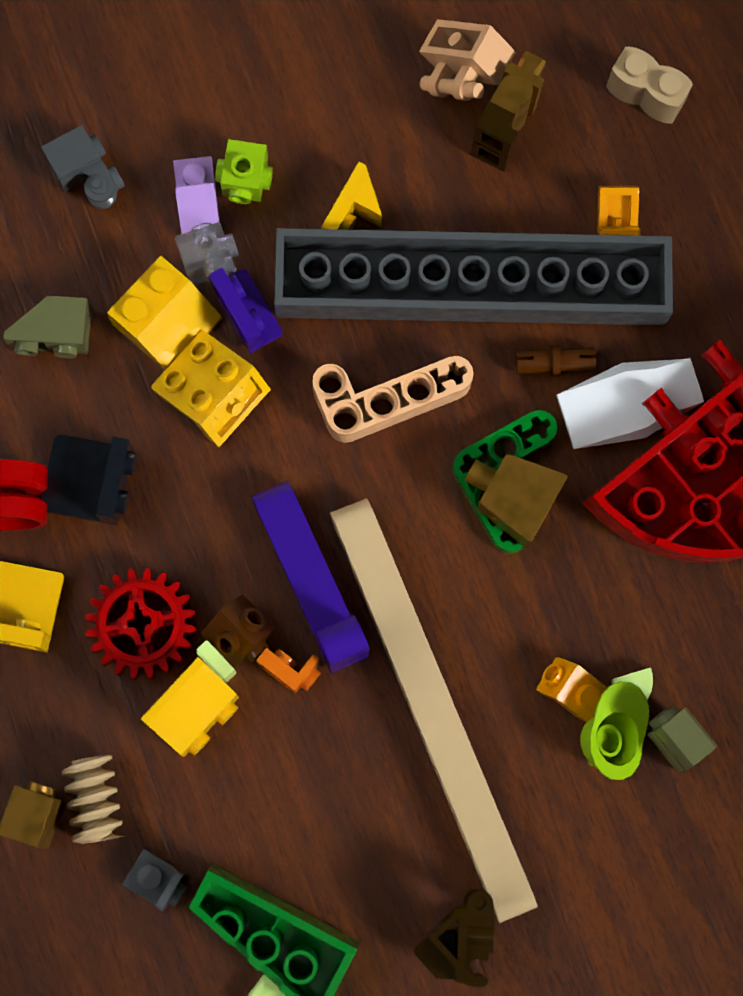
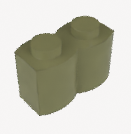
[647,705,718,773]

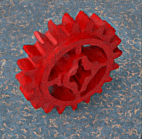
[85,568,197,680]

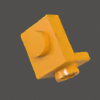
[597,186,641,236]
[536,657,608,722]

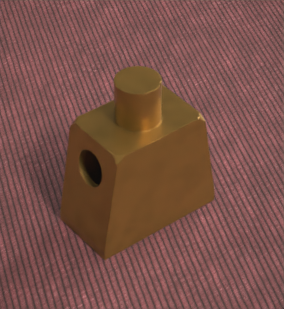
[465,454,568,548]

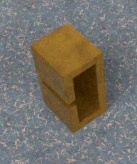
[0,781,66,848]

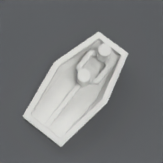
[556,358,704,449]

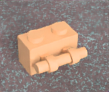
[419,19,516,101]

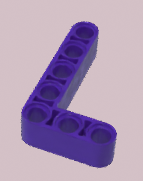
[251,480,369,674]

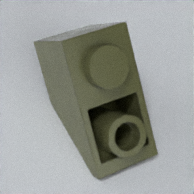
[4,296,92,359]

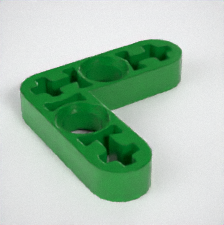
[452,410,557,554]

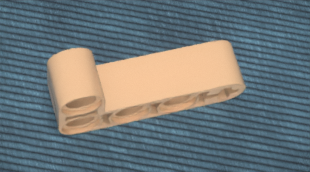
[312,356,474,443]

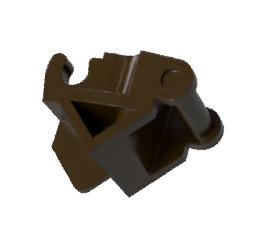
[414,889,495,987]

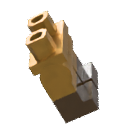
[470,51,546,172]

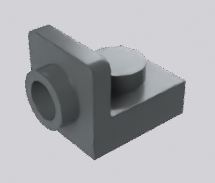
[122,849,188,911]

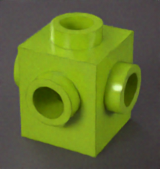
[215,139,273,204]

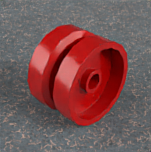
[0,459,48,531]

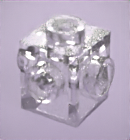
[175,222,239,285]

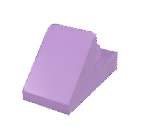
[173,156,221,239]

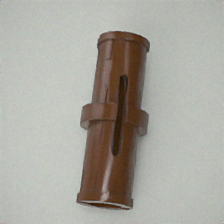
[515,345,596,377]

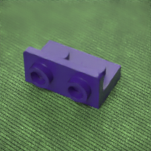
[209,267,283,353]

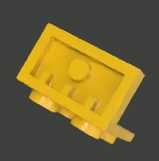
[151,331,271,447]
[0,561,64,653]

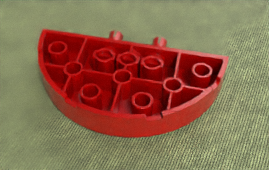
[583,339,743,563]

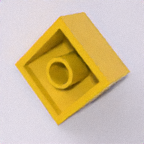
[107,255,222,371]
[141,657,239,757]

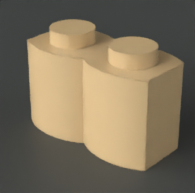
[606,47,693,123]

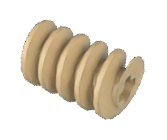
[61,755,124,844]

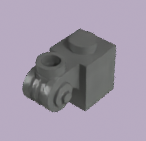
[41,125,125,209]

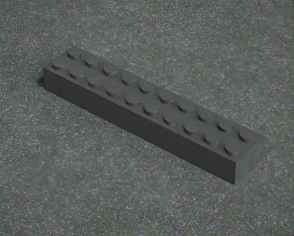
[274,228,673,325]

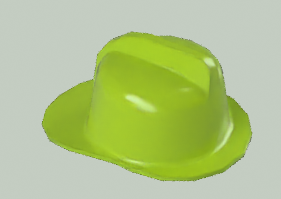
[580,682,649,780]

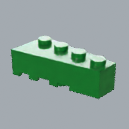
[189,864,360,996]

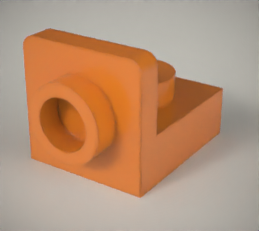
[256,648,321,695]

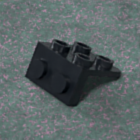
[41,435,137,526]

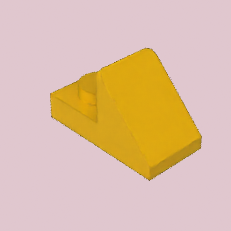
[321,162,382,230]

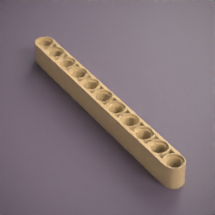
[330,498,537,924]

